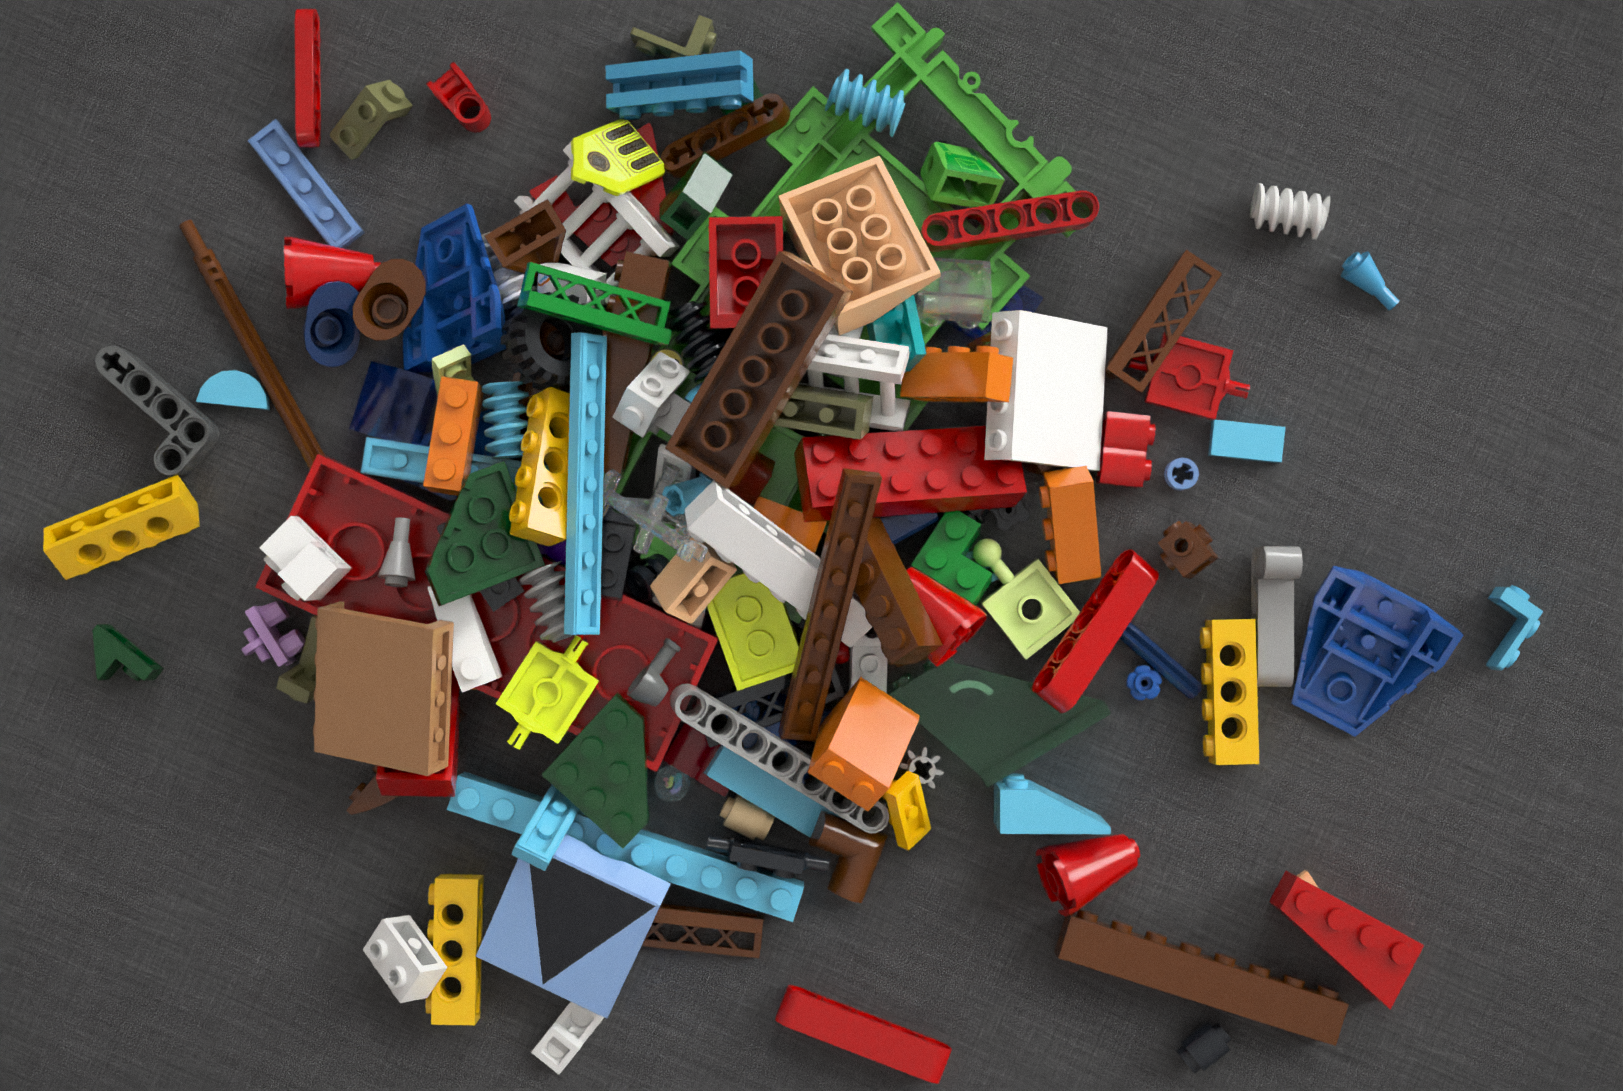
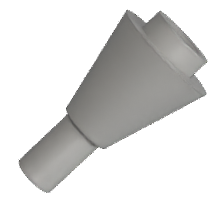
[378,518,415,587]

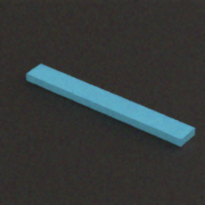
[564,332,607,635]

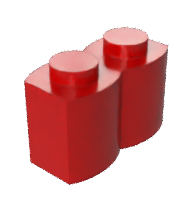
[1096,411,1156,488]

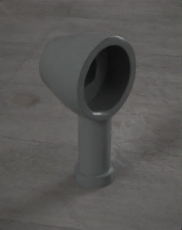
[627,638,681,707]

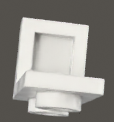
[612,352,689,438]

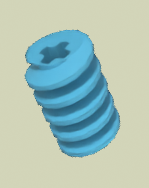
[825,69,906,137]
[481,381,529,459]

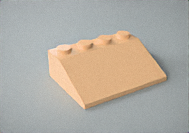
[778,156,941,336]

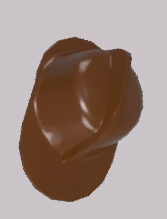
[353,259,426,340]

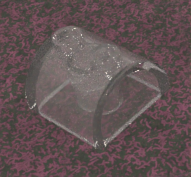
[915,257,992,328]

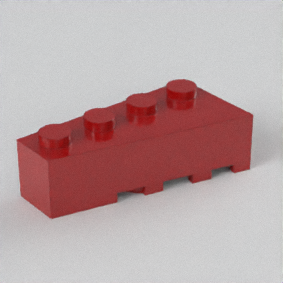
[1269,871,1424,1010]

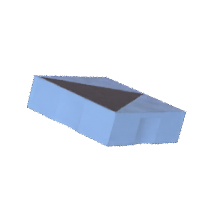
[476,834,671,1018]

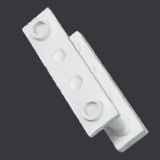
[514,142,680,306]
[799,334,910,431]

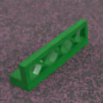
[517,262,672,345]

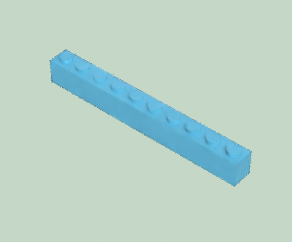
[447,772,804,922]

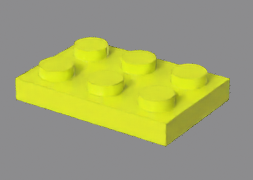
[707,572,800,691]

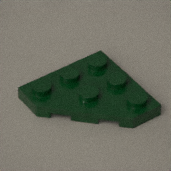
[425,461,545,606]
[542,693,649,848]

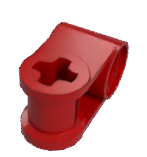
[426,61,491,133]

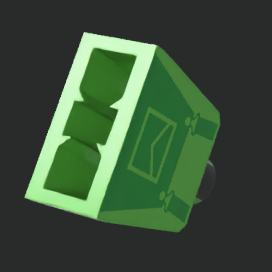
[921,141,1005,207]

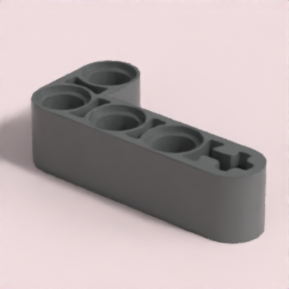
[95,345,220,477]

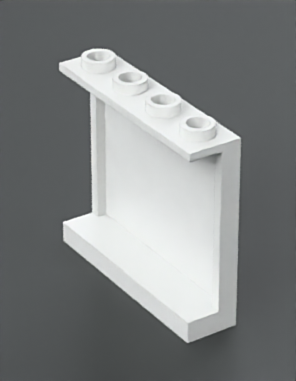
[984,310,1107,471]

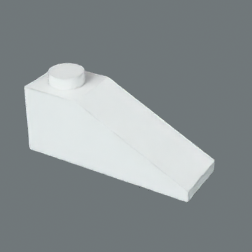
[428,586,503,692]

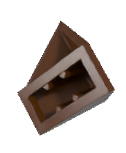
[485,199,566,277]

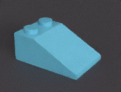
[993,773,1111,834]

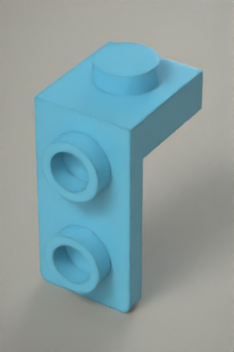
[1486,585,1543,671]

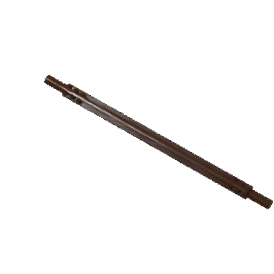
[179,220,325,469]

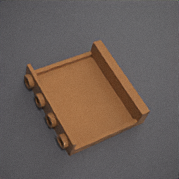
[313,601,454,776]

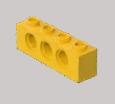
[509,387,570,546]
[43,475,200,580]
[1200,619,1259,765]
[425,874,484,1026]

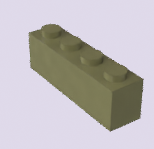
[774,384,874,440]

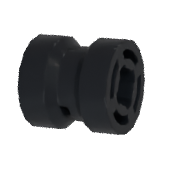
[626,553,670,602]

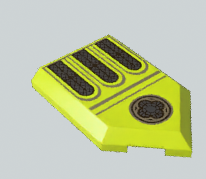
[571,119,665,196]

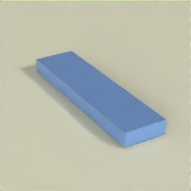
[248,119,365,248]

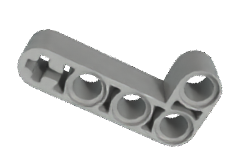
[1251,546,1303,687]

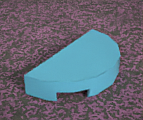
[196,370,270,410]

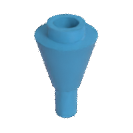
[1341,252,1399,310]

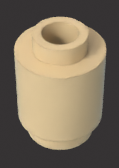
[719,794,775,841]

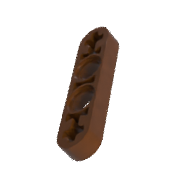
[660,93,790,178]

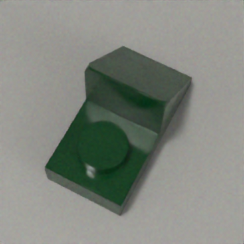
[92,624,164,681]

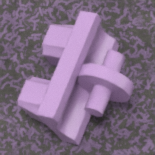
[241,601,305,667]

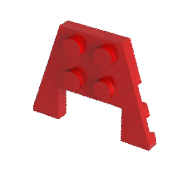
[529,122,674,269]

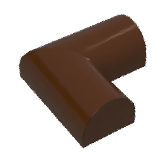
[808,810,888,903]

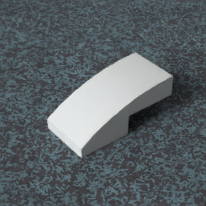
[531,1001,604,1074]

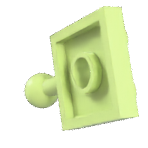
[973,538,1080,660]

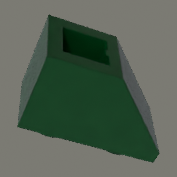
[659,151,732,240]

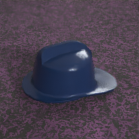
[303,281,360,367]

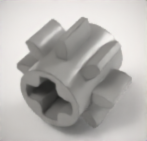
[899,746,944,789]

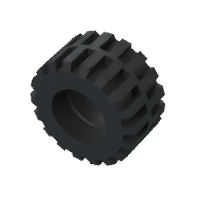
[501,292,603,389]

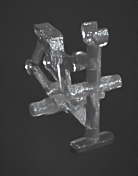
[603,464,708,562]

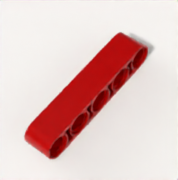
[920,190,1099,252]
[1032,549,1159,713]
[775,985,952,1084]

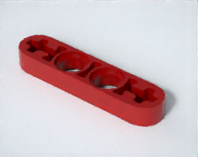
[295,9,321,148]

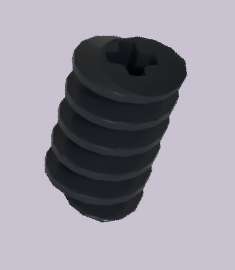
[667,301,726,383]

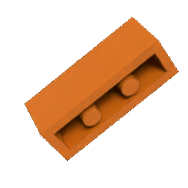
[900,346,1013,402]
[423,376,483,496]
[1039,466,1101,584]

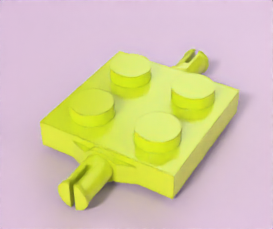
[496,635,599,750]

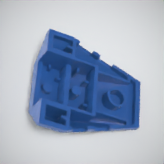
[403,204,506,373]
[1291,566,1463,737]

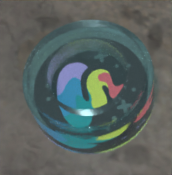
[654,765,690,802]

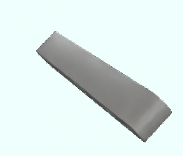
[670,684,889,833]

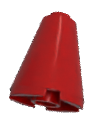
[284,237,381,309]
[906,567,987,667]
[1036,834,1141,917]

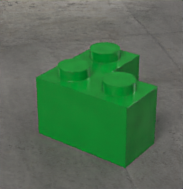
[911,511,992,605]

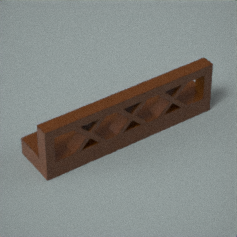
[1105,250,1222,394]
[642,903,764,958]

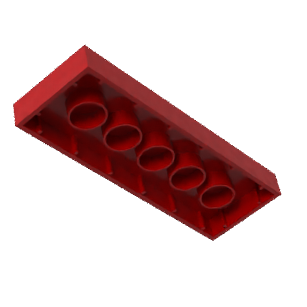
[255,454,719,772]

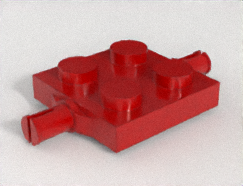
[1128,332,1250,421]

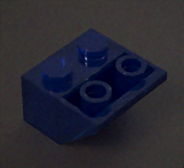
[349,361,437,445]

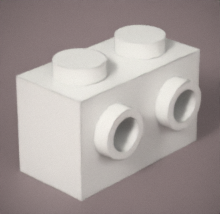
[363,915,448,1003]

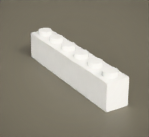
[684,480,872,648]

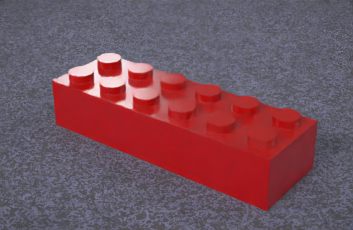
[794,426,1027,522]

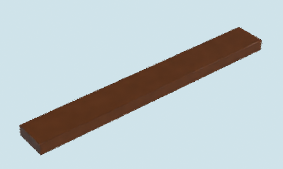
[778,468,882,741]

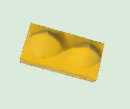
[882,771,931,851]

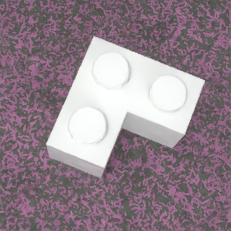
[260,516,352,601]

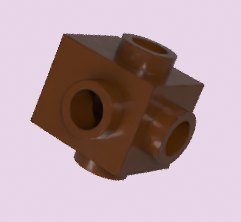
[1158,521,1219,579]

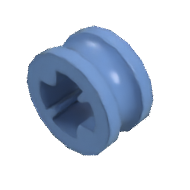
[1164,457,1199,490]

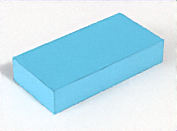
[1208,420,1285,463]

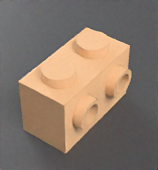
[650,536,737,624]

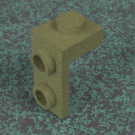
[630,15,717,58]
[330,80,413,160]
[276,615,317,704]

